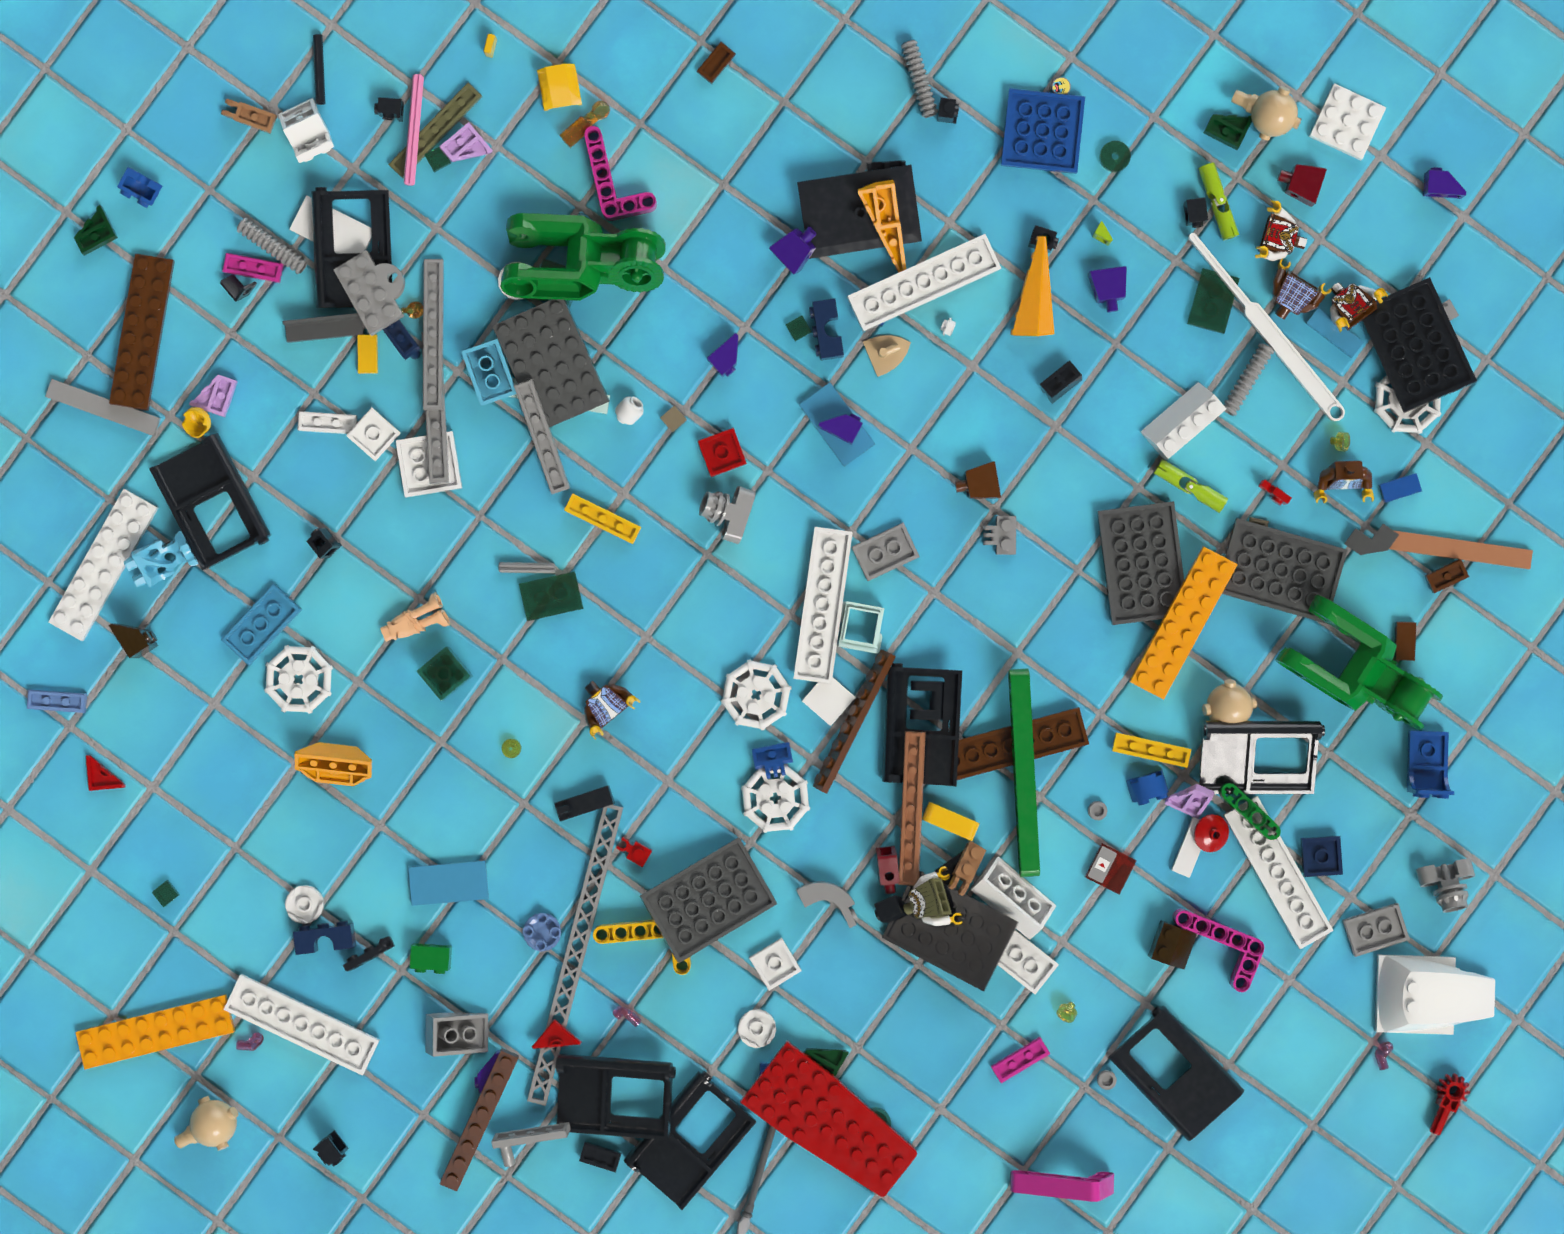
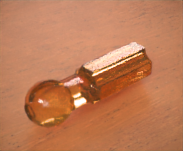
[560,101,610,148]

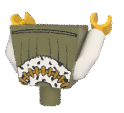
[903,867,962,926]

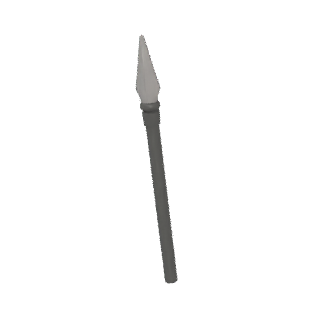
[737,1124,776,1234]

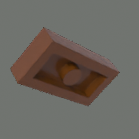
[1425,559,1469,593]

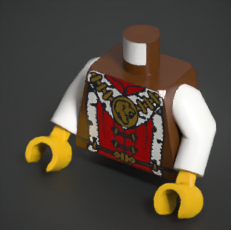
[1255,200,1307,261]
[1330,282,1388,332]

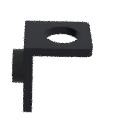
[220,275,257,302]

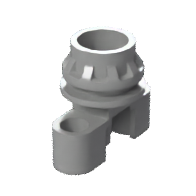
[699,486,756,544]
[1416,858,1475,913]

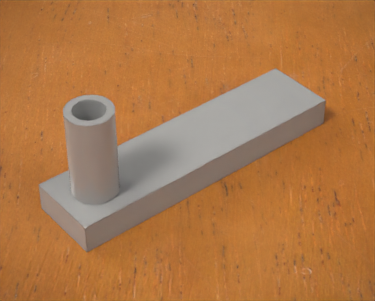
[491,1122,571,1167]

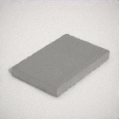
[851,522,920,581]
[1342,903,1410,957]

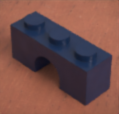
[809,298,844,361]
[293,920,356,955]

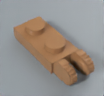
[221,99,277,134]
[948,841,986,896]

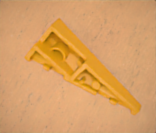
[858,180,906,273]
[1010,236,1054,336]

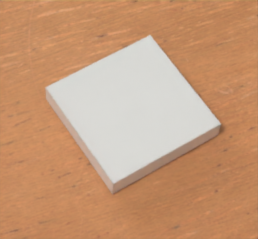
[346,407,401,461]
[802,677,856,726]
[749,937,802,991]

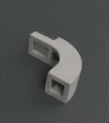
[796,881,858,928]

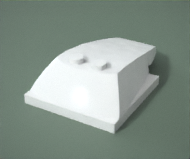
[1375,954,1495,1035]

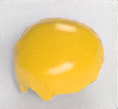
[182,407,211,438]

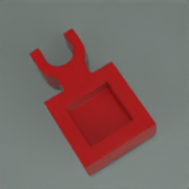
[1258,479,1292,506]
[616,837,653,868]

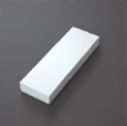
[298,411,357,434]
[1171,817,1201,878]

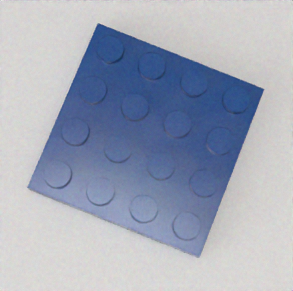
[1001,89,1085,174]

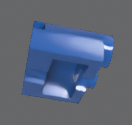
[117,167,163,208]
[1126,770,1169,806]

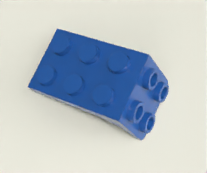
[1407,731,1454,799]

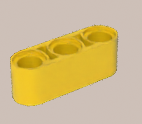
[922,802,980,841]

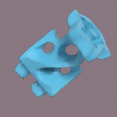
[124,531,199,588]

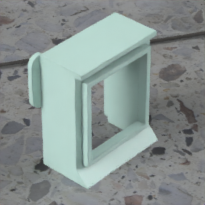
[838,601,884,654]

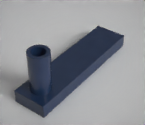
[383,319,421,360]

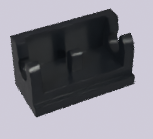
[1040,360,1082,404]

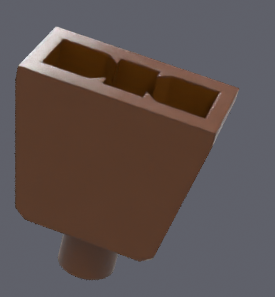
[955,461,1001,499]

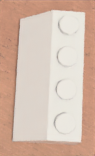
[1140,382,1226,460]
[971,856,1056,940]

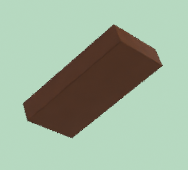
[697,42,736,84]
[1394,622,1416,661]

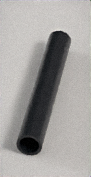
[313,34,326,105]

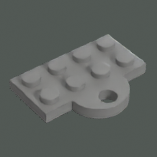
[334,250,405,336]

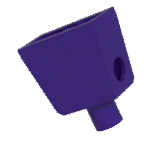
[769,227,816,274]
[1088,266,1127,313]

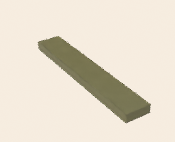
[388,83,482,179]

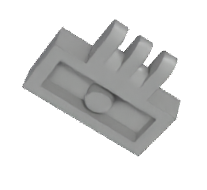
[983,516,1016,555]

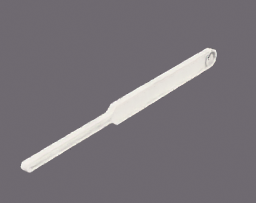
[1188,233,1345,421]

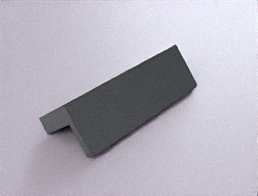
[282,313,364,343]

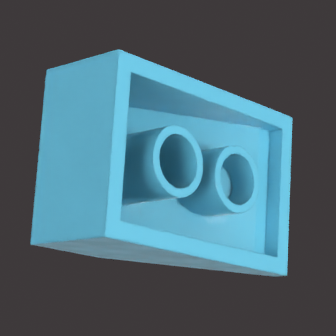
[461,339,516,406]

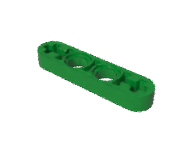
[1219,783,1281,840]

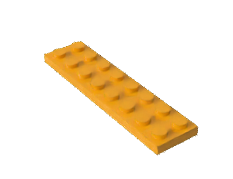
[1129,546,1238,700]
[75,994,235,1070]

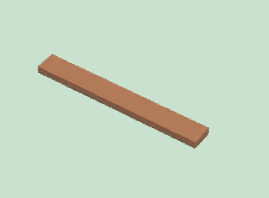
[1389,530,1533,570]
[899,731,926,886]

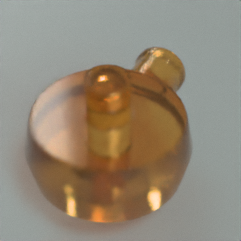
[401,302,423,319]

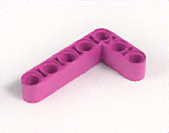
[584,126,657,221]
[1173,909,1265,992]
[1010,1170,1114,1202]

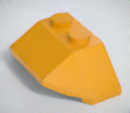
[294,742,372,786]

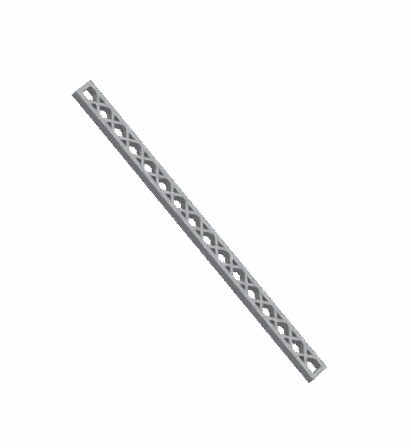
[527,805,624,1106]

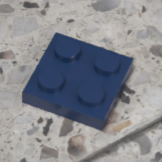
[1300,836,1343,877]

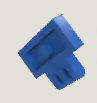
[752,742,793,779]

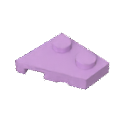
[439,122,493,162]
[189,375,238,417]
[1164,784,1214,819]

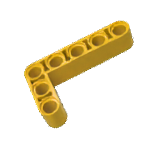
[593,920,691,975]

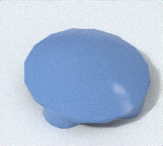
[522,913,561,952]

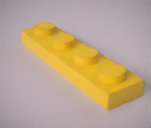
[564,493,642,544]
[1111,732,1192,768]

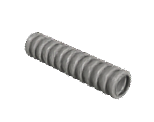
[901,40,938,118]
[237,218,307,274]
[1224,344,1274,416]

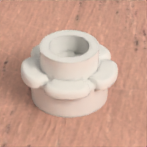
[940,318,956,336]

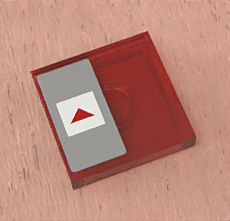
[1085,843,1137,895]

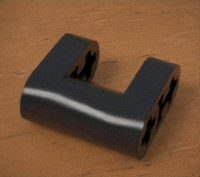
[910,681,944,720]

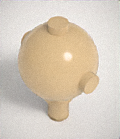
[1231,86,1302,141]
[1202,679,1257,723]
[174,1096,238,1151]

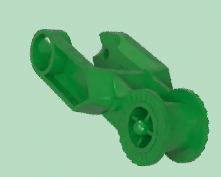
[500,213,666,301]
[1275,595,1443,731]

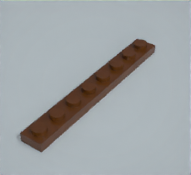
[813,649,896,794]
[440,1048,519,1191]

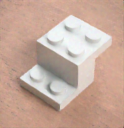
[278,98,334,163]

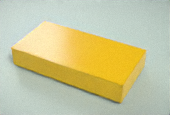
[357,335,378,374]

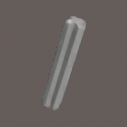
[499,562,556,574]

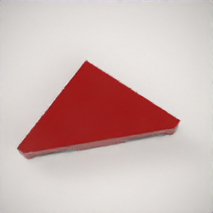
[86,755,126,791]
[532,1019,582,1049]

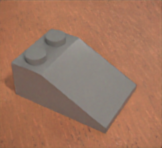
[425,1013,488,1057]

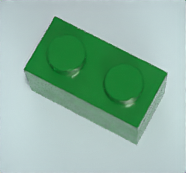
[410,943,452,974]

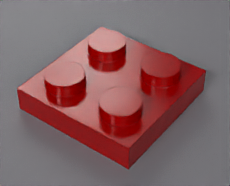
[698,428,747,477]

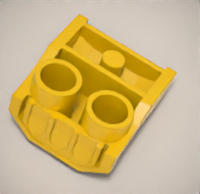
[537,64,582,111]

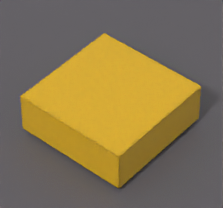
[483,34,497,58]

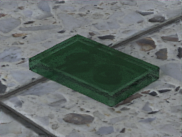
[1187,268,1240,334]
[519,571,584,621]

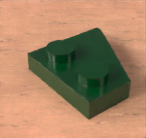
[1203,114,1252,150]
[74,205,118,256]
[804,1048,849,1076]

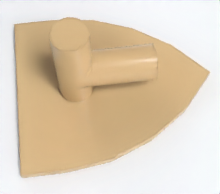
[863,335,911,377]

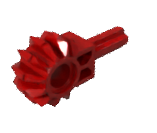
[1429,1073,1470,1135]

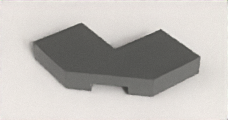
[1344,524,1399,555]

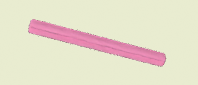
[404,74,424,186]

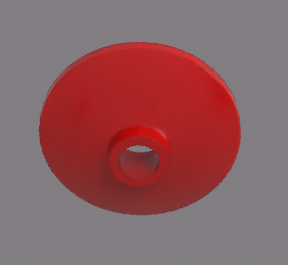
[1194,814,1229,852]

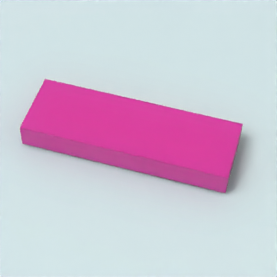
[222,253,284,283]
[991,1037,1050,1083]

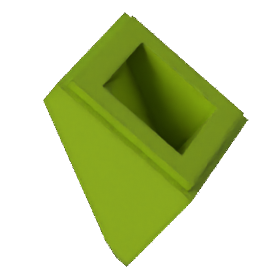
[1092,221,1113,246]

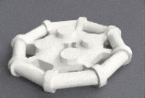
[1374,375,1442,434]
[264,645,333,714]
[720,659,792,731]
[741,764,810,833]

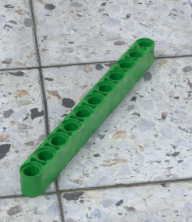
[1008,668,1040,877]

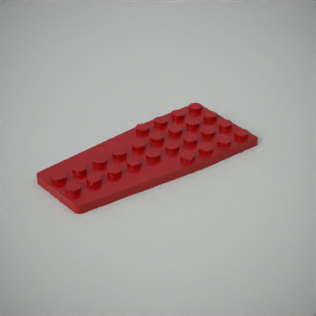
[740,1040,917,1197]

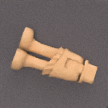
[380,592,450,642]

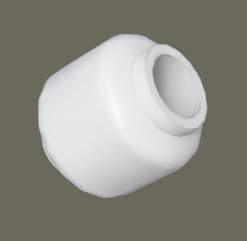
[615,396,644,425]

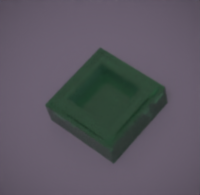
[425,147,451,172]
[786,315,812,342]
[152,880,180,907]

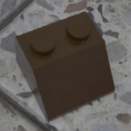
[108,623,158,658]
[1148,920,1197,970]

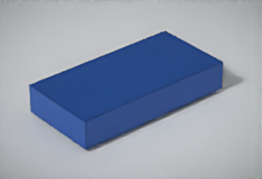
[1379,473,1422,503]

